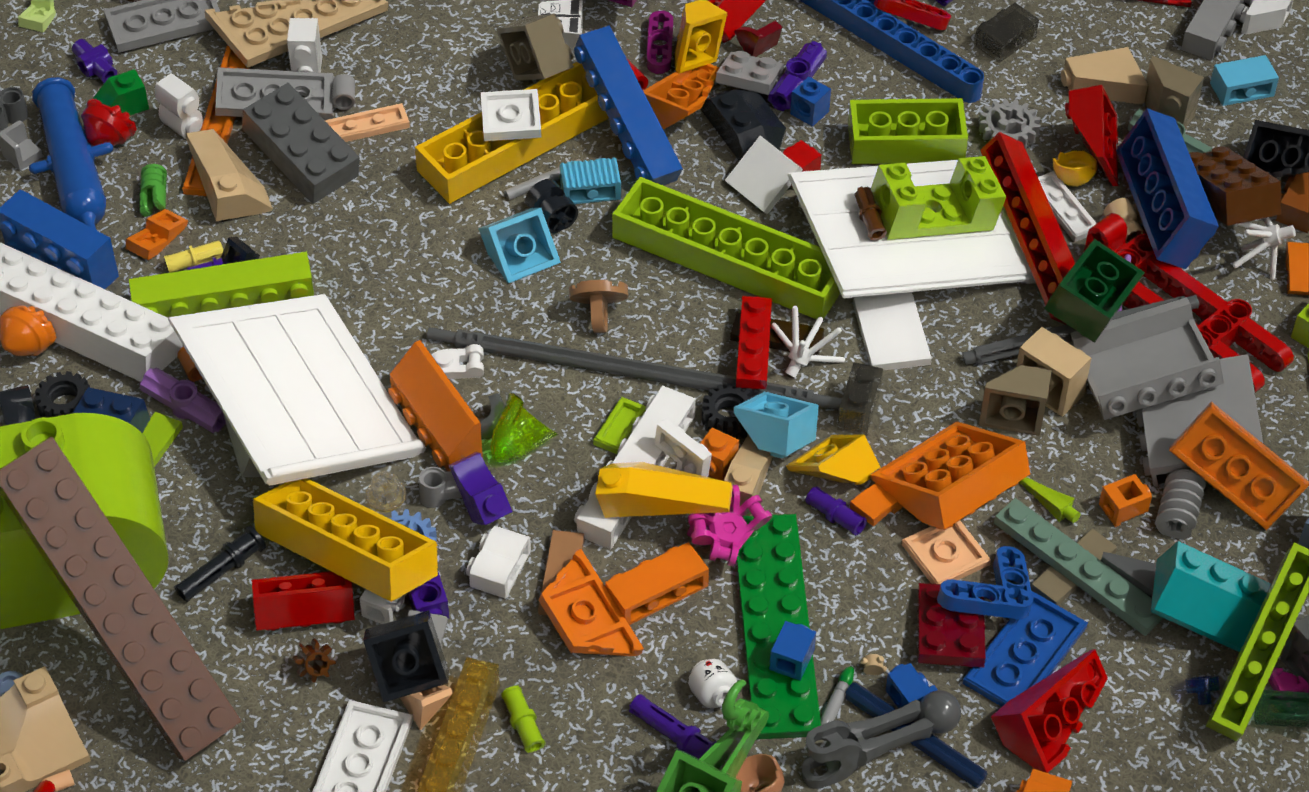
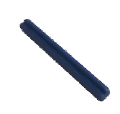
[845,682,988,788]

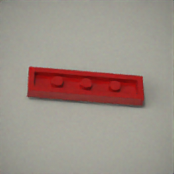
[736,296,772,390]

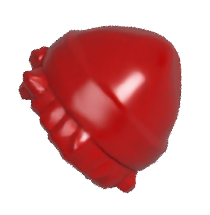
[81,99,137,146]

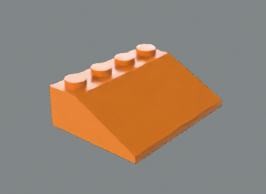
[871,421,1030,530]

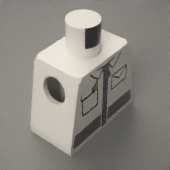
[522,0,583,52]

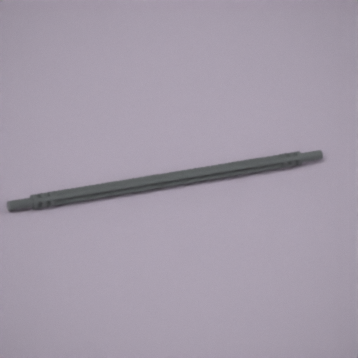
[427,327,844,411]

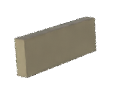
[1031,528,1117,606]

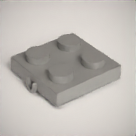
[715,51,784,95]

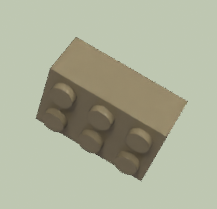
[496,13,574,81]

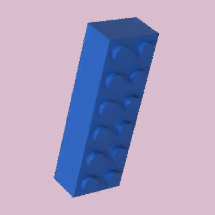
[1116,108,1219,269]

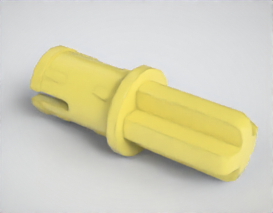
[164,241,224,273]

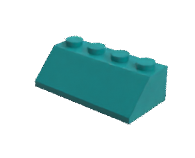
[1151,541,1271,652]

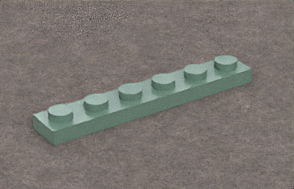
[994,498,1163,636]

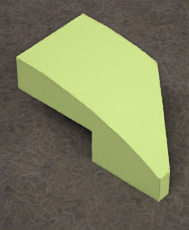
[18,0,56,32]

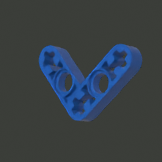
[937,546,1033,619]

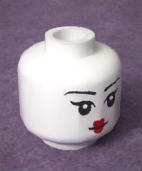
[688,659,737,708]

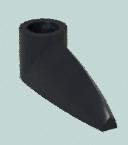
[0,385,35,425]

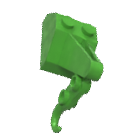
[656,680,769,792]

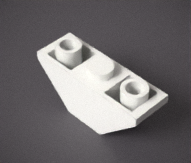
[1240,0,1294,34]

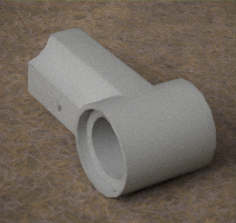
[419,467,462,508]

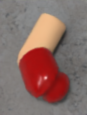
[33,769,75,792]

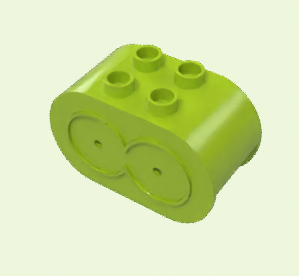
[0,413,169,629]

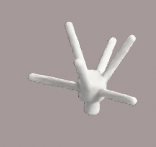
[1233,217,1296,280]
[771,306,845,378]

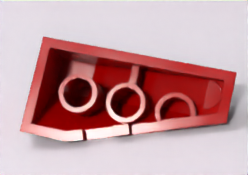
[991,649,1108,773]

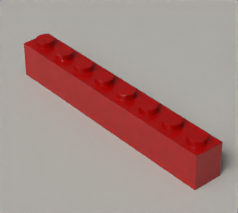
[980,132,1075,325]

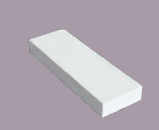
[1038,171,1096,242]

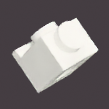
[360,589,405,624]

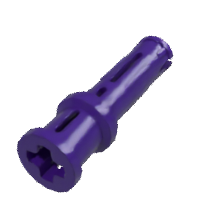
[629,694,717,759]

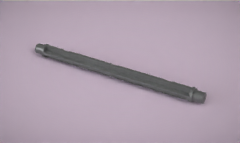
[962,295,1199,365]

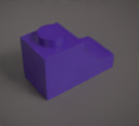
[449,452,513,525]

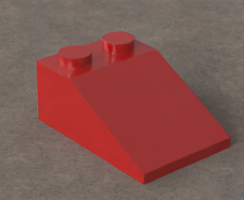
[1065,85,1119,186]

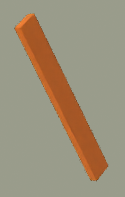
[182,45,251,196]

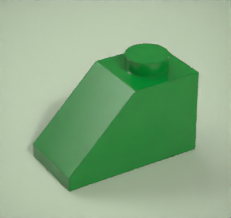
[86,69,149,116]

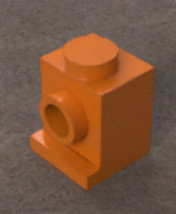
[1099,474,1152,527]

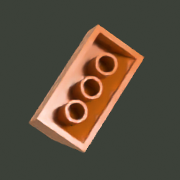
[388,340,483,472]

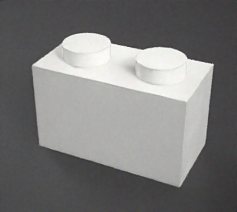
[287,18,322,73]

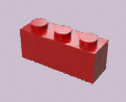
[251,571,355,631]

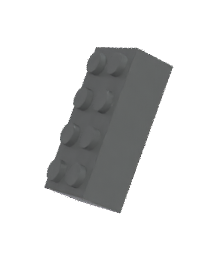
[242,82,360,204]

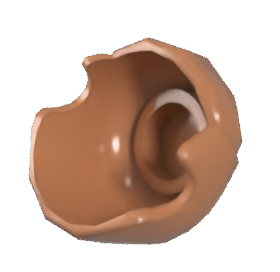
[736,753,785,792]

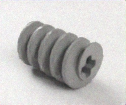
[1155,469,1207,539]

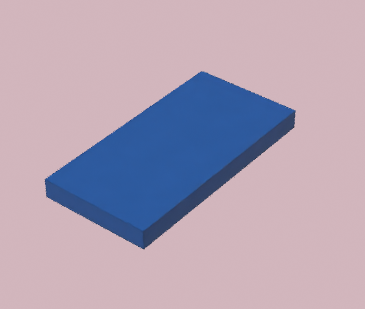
[963,591,1088,707]

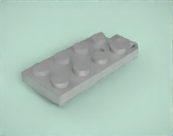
[215,67,355,120]

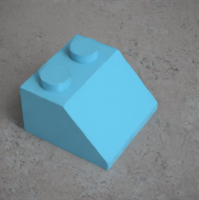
[478,208,561,283]
[734,391,819,458]

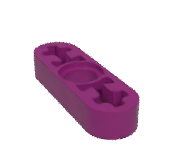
[647,11,673,74]

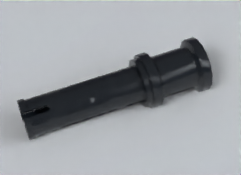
[174,526,266,602]

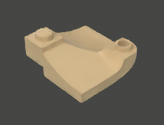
[0,666,91,792]

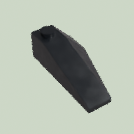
[1243,120,1309,178]

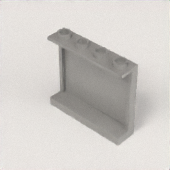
[1070,297,1224,420]
[1136,354,1263,487]

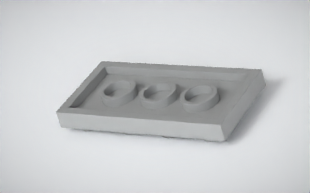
[104,0,220,53]

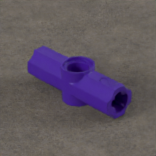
[768,40,827,112]

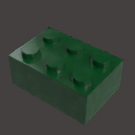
[1044,239,1145,343]

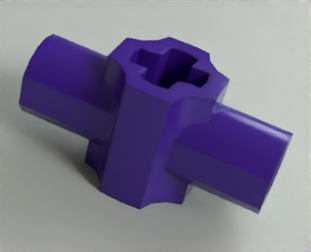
[72,39,117,83]

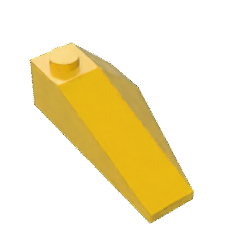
[595,462,733,518]

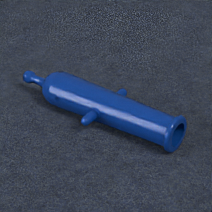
[29,77,113,230]

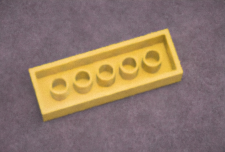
[253,478,438,602]

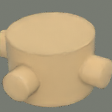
[860,654,887,675]

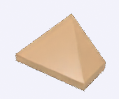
[400,685,453,730]

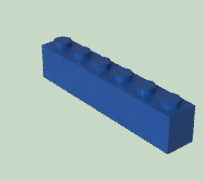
[574,25,683,186]

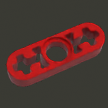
[874,0,951,30]

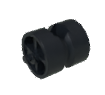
[525,179,578,234]

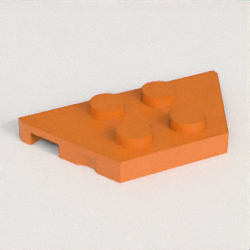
[538,549,644,656]

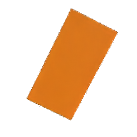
[1169,401,1309,530]

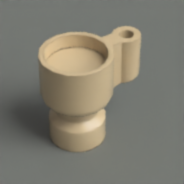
[1103,198,1145,244]

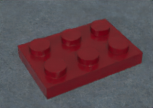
[918,583,986,668]

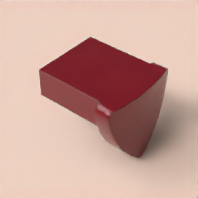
[735,20,783,57]

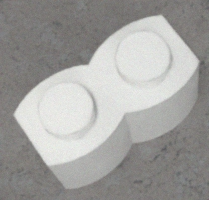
[155,73,203,139]
[466,526,531,599]

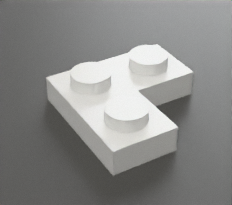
[654,418,712,477]

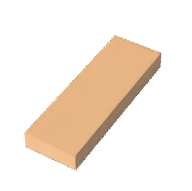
[325,103,410,142]

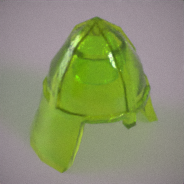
[490,392,558,462]

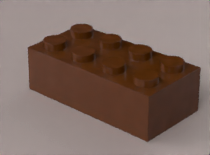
[1189,146,1281,226]

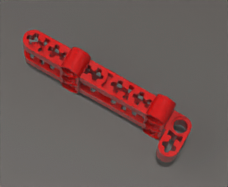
[1084,213,1294,393]

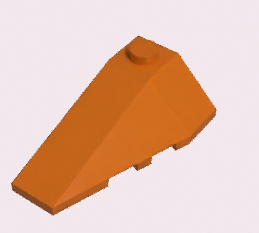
[643,64,719,130]

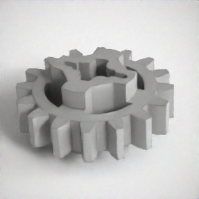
[979,98,1041,149]

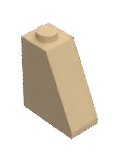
[1060,47,1148,104]

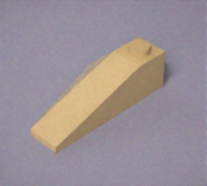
[186,129,273,221]

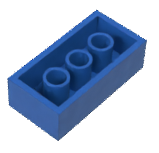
[0,189,119,289]

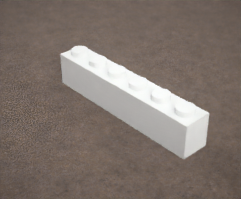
[574,385,696,550]

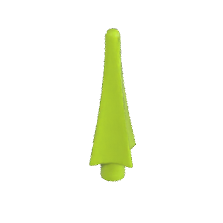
[1019,477,1081,523]

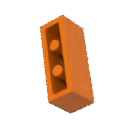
[605,542,709,625]

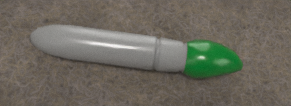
[820,666,854,725]

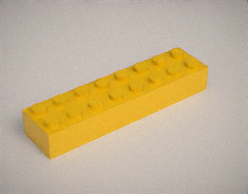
[415,62,609,204]

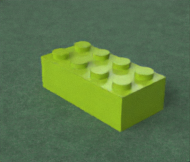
[848,98,968,164]

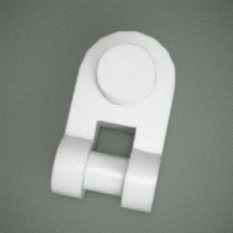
[432,344,484,379]

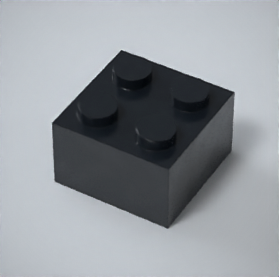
[363,610,449,702]

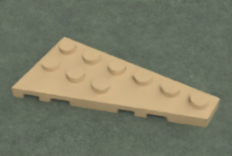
[205,0,388,68]

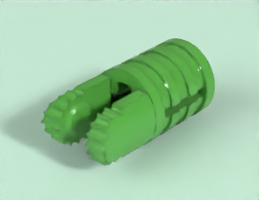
[140,164,167,217]

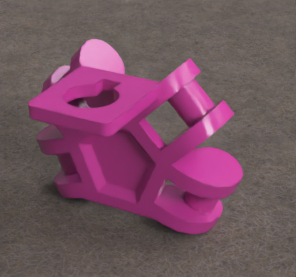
[687,485,772,567]

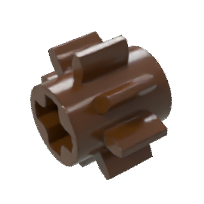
[292,638,336,682]

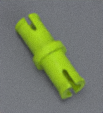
[501,685,546,753]

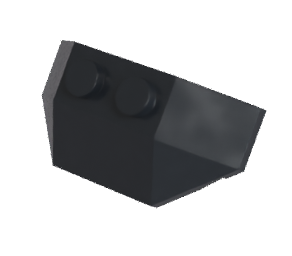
[700,90,786,161]

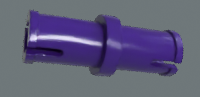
[805,486,867,536]

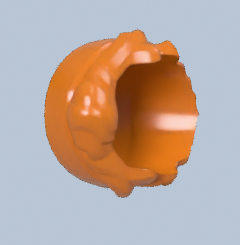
[0,305,57,356]

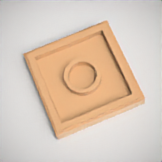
[902,520,991,584]

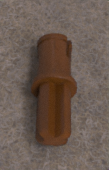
[854,186,887,241]

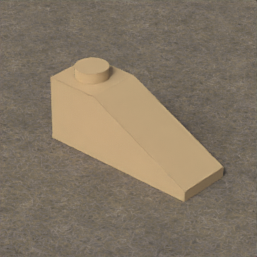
[724,435,773,516]

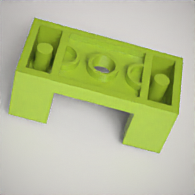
[871,156,1006,240]

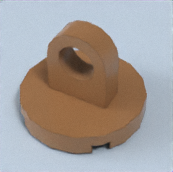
[569,280,628,333]

